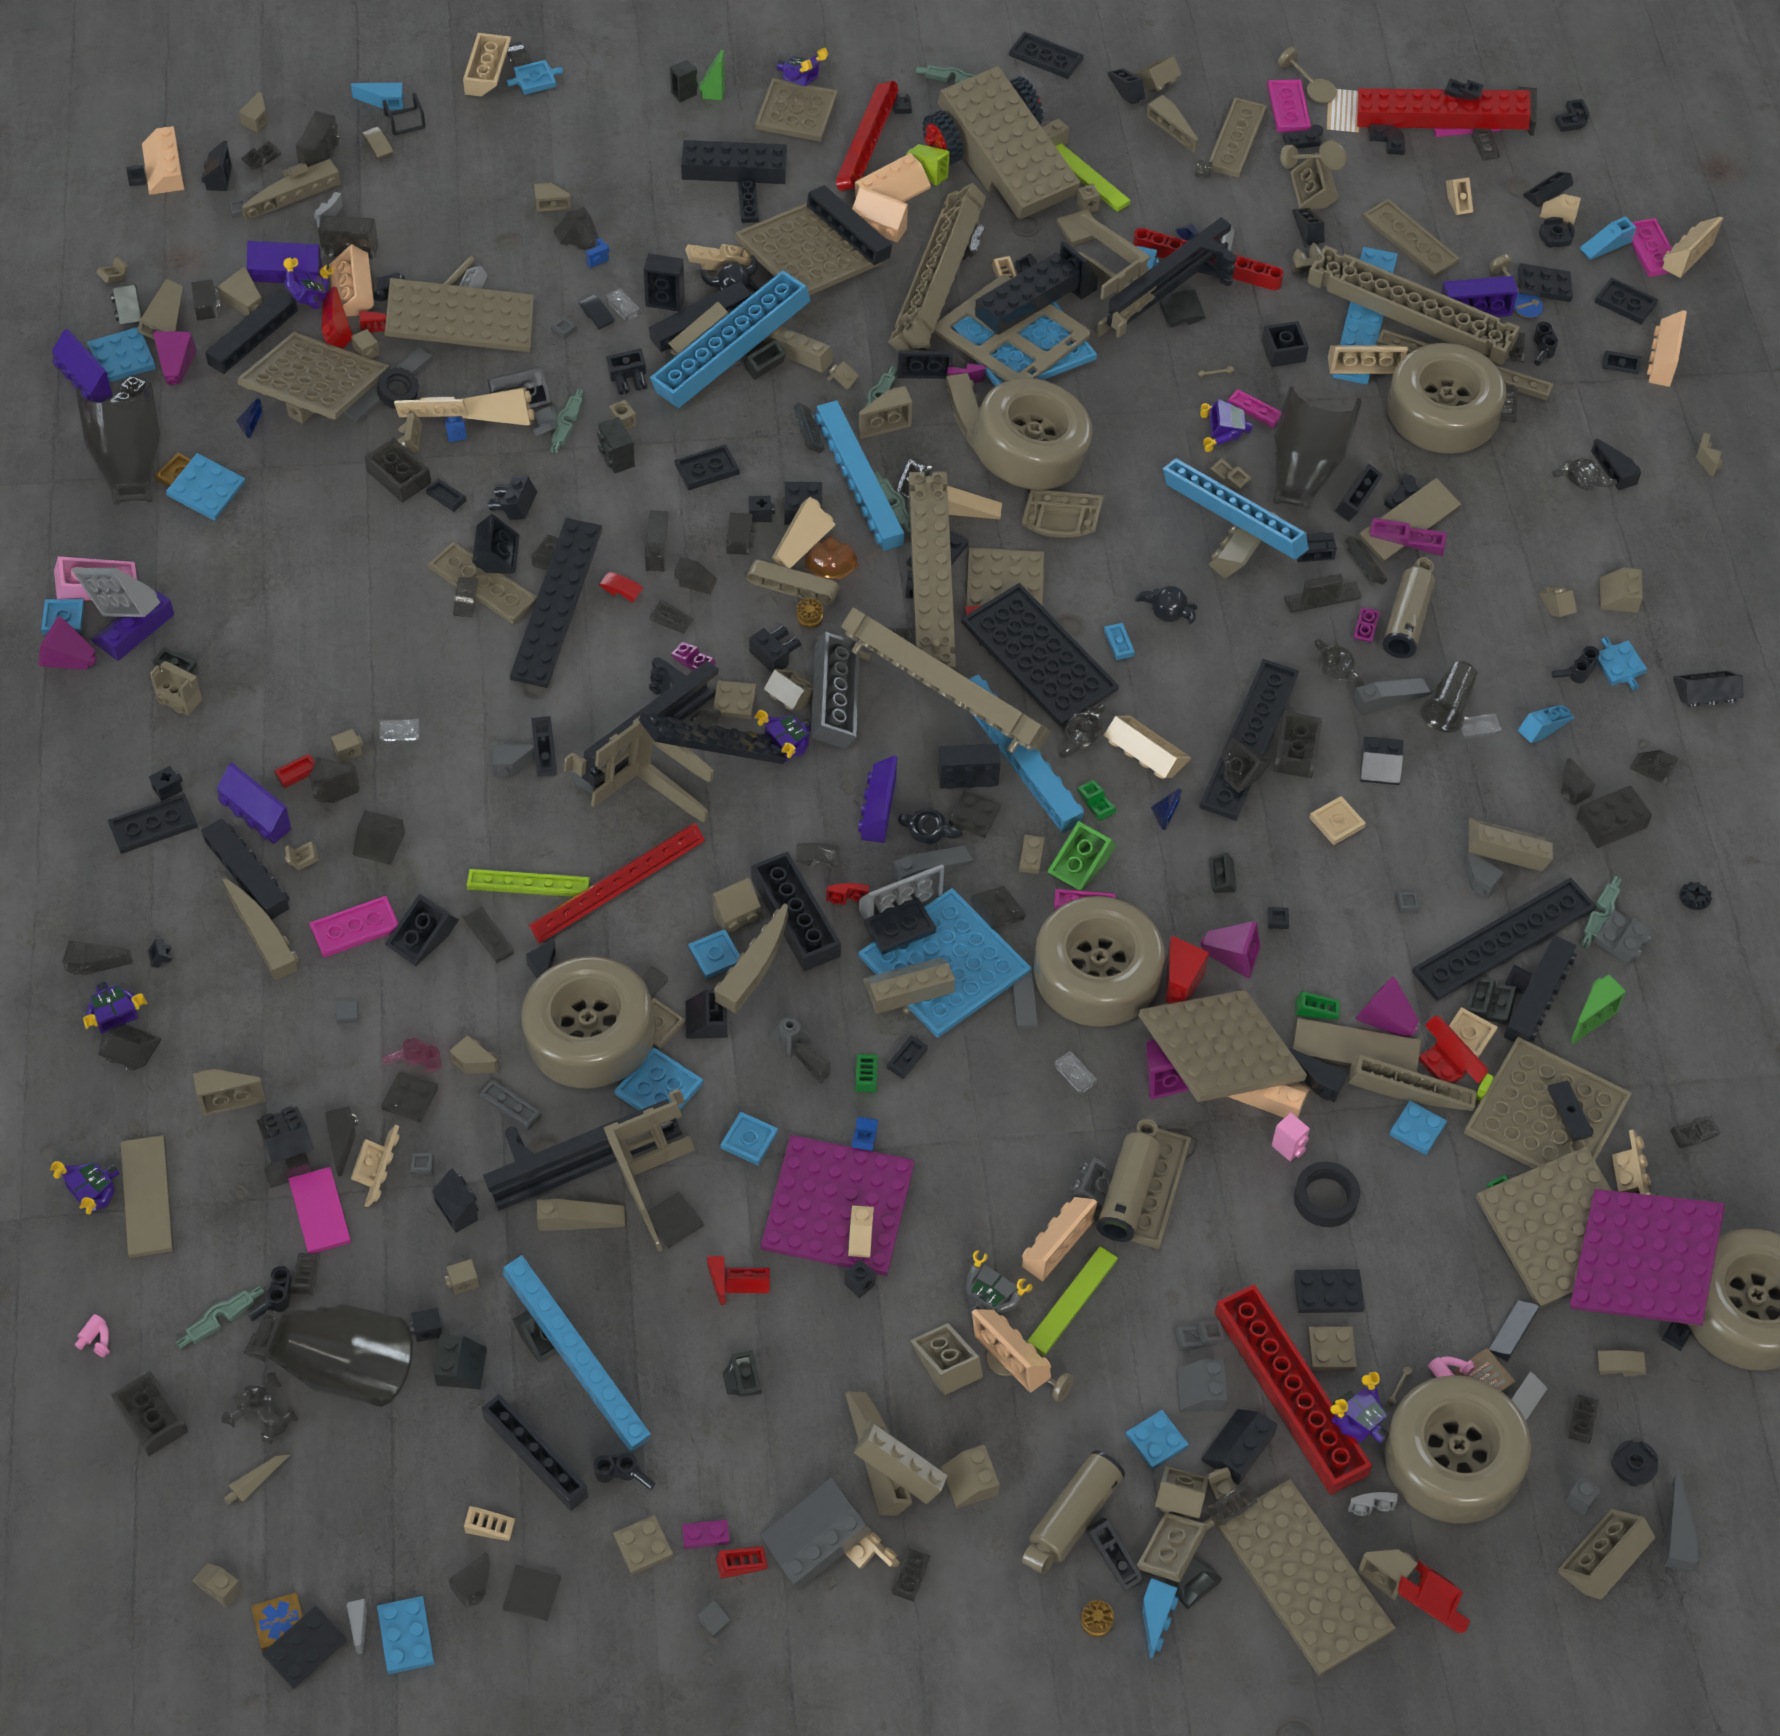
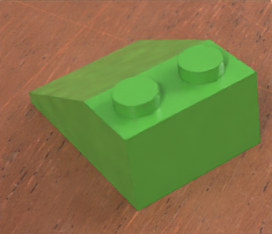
[1048,821,1117,891]
[1570,975,1626,1044]

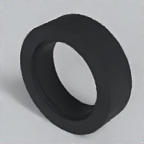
[1294,1161,1360,1227]

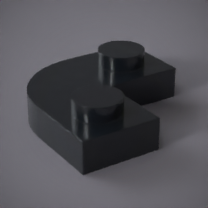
[1555,99,1589,132]
[1369,124,1405,155]

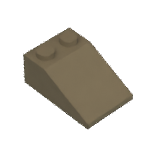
[858,386,912,439]
[193,1069,266,1116]
[910,1323,983,1395]

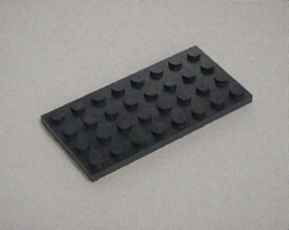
[961,583,1119,727]

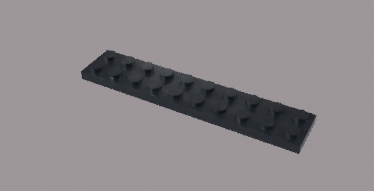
[510,518,603,688]
[1199,659,1299,821]
[1412,878,1596,1001]

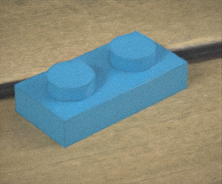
[1104,623,1135,660]

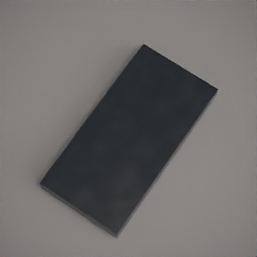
[1009,31,1084,79]
[108,793,198,854]

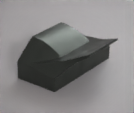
[153,647,197,673]
[722,1350,762,1397]
[1174,1557,1222,1610]

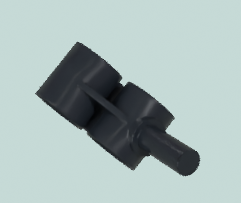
[372,273,405,301]
[1533,321,1558,366]
[1551,646,1600,683]
[248,1266,293,1322]
[594,1453,656,1490]

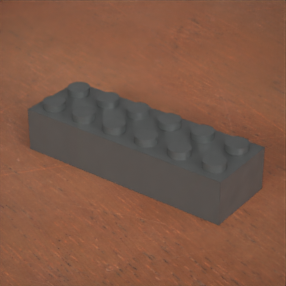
[811,632,860,749]

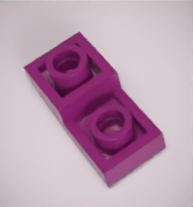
[947,364,985,383]
[1353,607,1380,643]
[671,642,716,671]

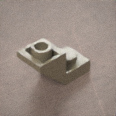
[1696,433,1723,477]

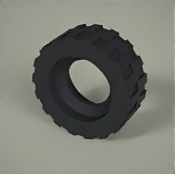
[377,367,419,409]

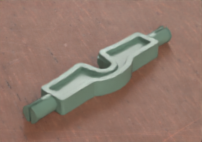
[915,65,975,84]
[865,366,897,407]
[550,388,584,453]
[874,471,911,536]
[1581,876,1622,949]
[176,1285,265,1350]

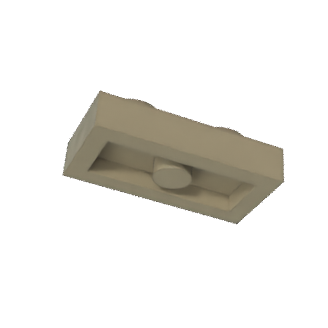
[1019,834,1045,874]

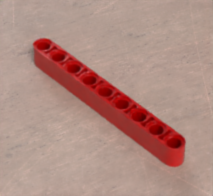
[836,81,899,192]
[1133,228,1284,291]

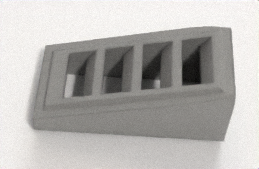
[347,1599,367,1654]

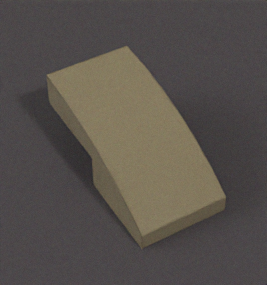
[362,127,393,160]
[282,163,308,177]
[1209,458,1251,490]
[1598,1350,1646,1377]

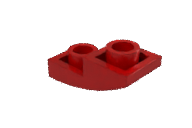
[599,572,644,603]
[826,883,870,905]

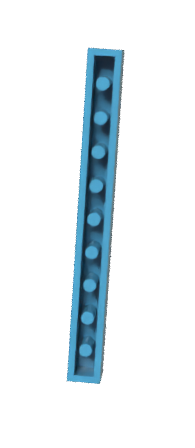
[814,400,904,551]
[1163,458,1309,560]
[969,674,1084,833]
[503,1255,651,1453]

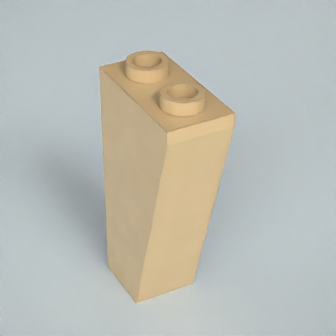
[462,387,535,425]
[772,497,836,568]

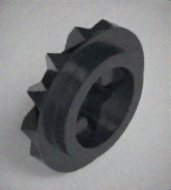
[1679,881,1712,910]

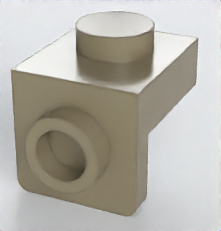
[97,257,128,283]
[826,361,859,389]
[285,841,319,871]

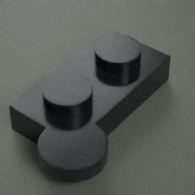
[1283,125,1323,149]
[1384,474,1421,510]

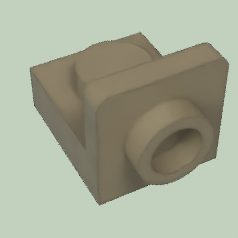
[1207,1467,1240,1508]

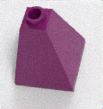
[154,331,197,385]
[38,616,97,670]
[1201,922,1261,978]
[1355,976,1419,1037]
[1146,1039,1189,1100]

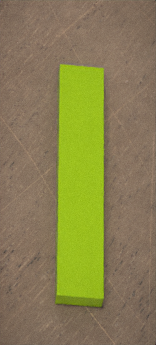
[1055,143,1131,212]
[467,869,590,897]
[1027,1247,1118,1357]

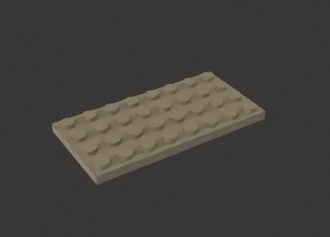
[385,278,534,353]
[1215,1479,1396,1676]

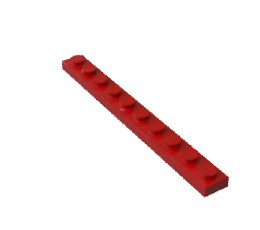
[528,823,705,943]

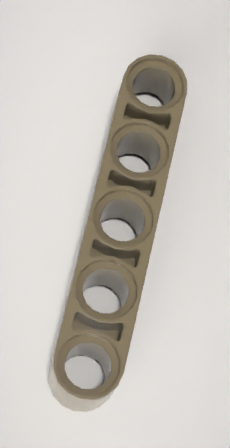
[746,560,840,606]

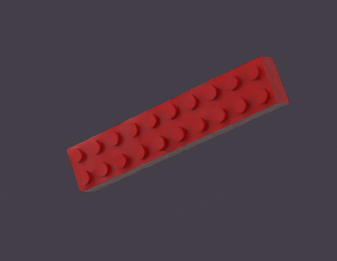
[1357,88,1530,130]
[1214,1284,1372,1495]

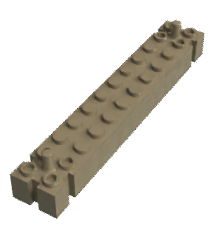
[888,183,986,352]
[1308,245,1520,365]
[909,472,956,671]
[841,607,1052,753]

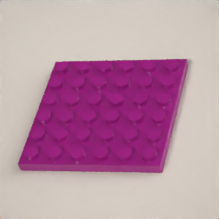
[761,1135,915,1276]
[1570,1189,1725,1326]

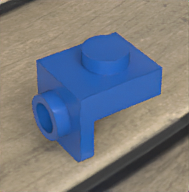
[586,238,610,268]
[444,416,467,442]
[852,1116,878,1151]

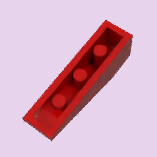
[321,286,353,349]

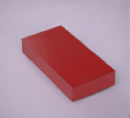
[274,754,319,788]

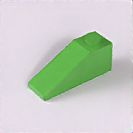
[699,50,725,101]

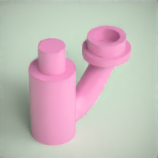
[75,1314,110,1357]
[1427,1356,1475,1378]

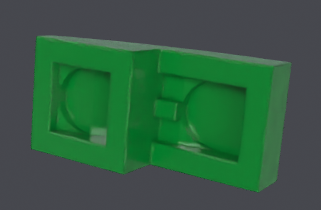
[1077,780,1116,821]

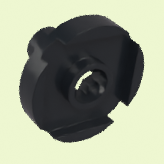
[1539,217,1575,248]
[1611,1440,1658,1487]

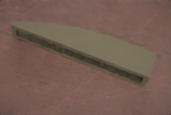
[222,878,299,981]
[1348,1055,1477,1111]

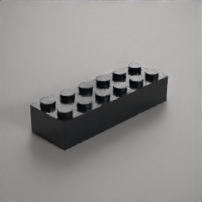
[681,140,787,184]
[975,252,1080,335]
[751,851,841,971]

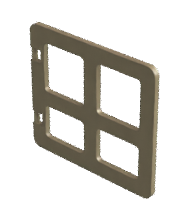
[934,275,1090,381]

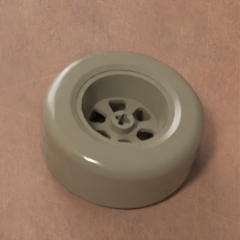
[1387,343,1506,454]
[972,378,1093,490]
[1033,896,1165,1027]
[521,956,656,1089]
[1687,1228,1780,1371]
[1384,1375,1532,1524]

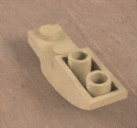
[685,244,752,270]

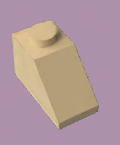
[1446,177,1473,215]
[1540,194,1581,225]
[848,1205,874,1258]

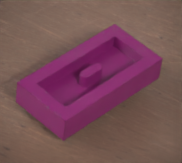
[682,1519,730,1549]

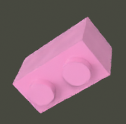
[1272,1112,1310,1162]

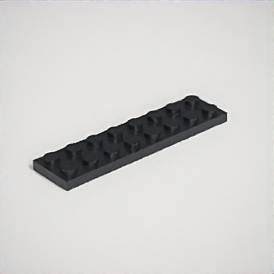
[639,713,787,764]

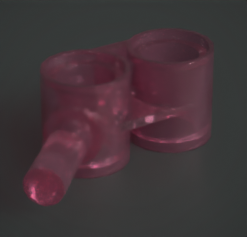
[381,1038,442,1072]

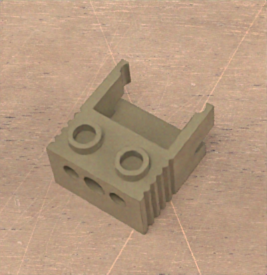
[150,661,203,716]

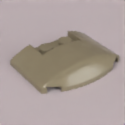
[1022,490,1104,539]

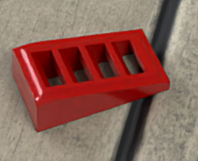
[359,311,387,332]
[707,1256,726,1305]
[716,1546,768,1578]

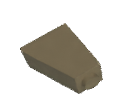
[218,267,262,316]

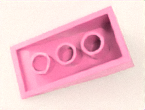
[54,556,137,601]

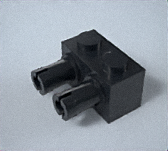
[606,348,648,395]
[488,476,538,520]
[749,624,801,673]

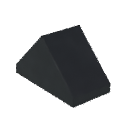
[526,941,556,978]

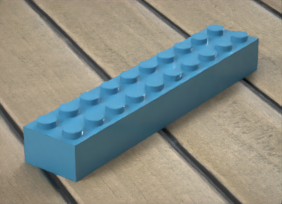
[650,270,811,409]

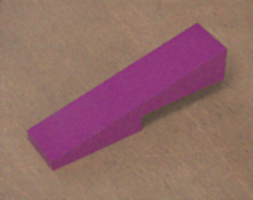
[1370,518,1447,556]

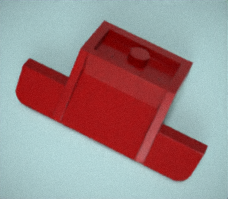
[1418,1016,1488,1084]
[1398,1560,1470,1633]

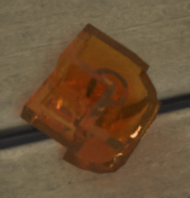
[805,536,858,580]

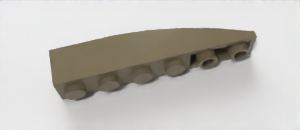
[242,159,341,221]
[760,326,833,373]
[946,373,981,454]
[714,903,788,1014]
[845,1391,912,1516]

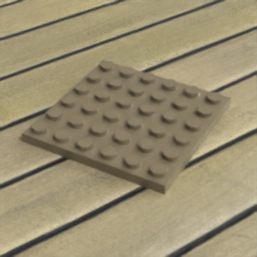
[734,203,882,296]
[238,332,390,420]
[1139,990,1307,1102]
[1464,1037,1632,1169]
[1475,1147,1612,1308]

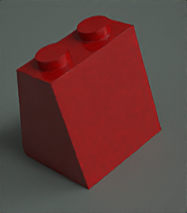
[1165,936,1209,1004]

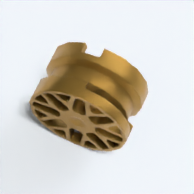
[796,598,823,629]
[1081,1600,1114,1638]

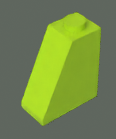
[906,144,949,186]

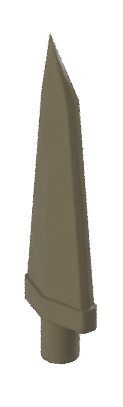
[223,1454,291,1505]

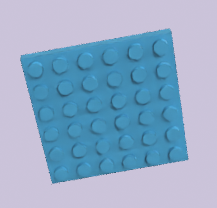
[951,302,1097,386]
[858,888,1032,1039]

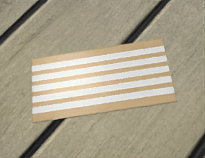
[1327,89,1359,132]

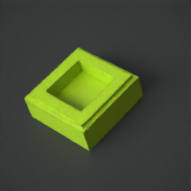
[1476,1073,1494,1102]

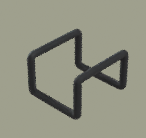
[383,93,425,135]

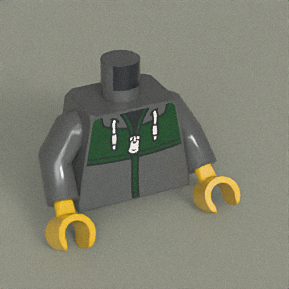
[966,1250,1032,1317]

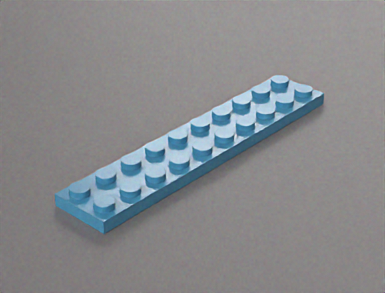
[1332,247,1398,385]

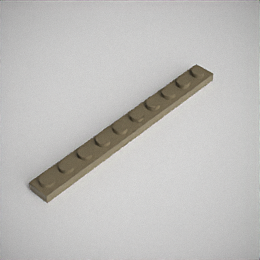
[1376,329,1553,401]

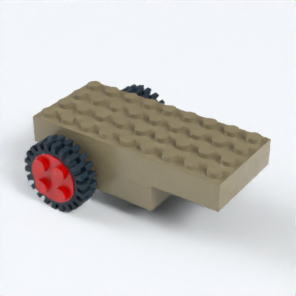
[922,66,1081,220]

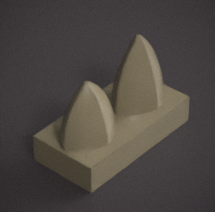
[1290,242,1322,273]
[392,412,423,453]

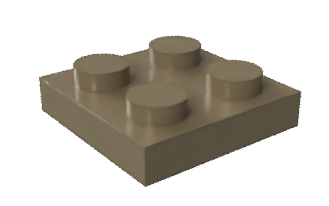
[713,680,756,719]
[1308,1327,1357,1371]
[613,1515,673,1576]

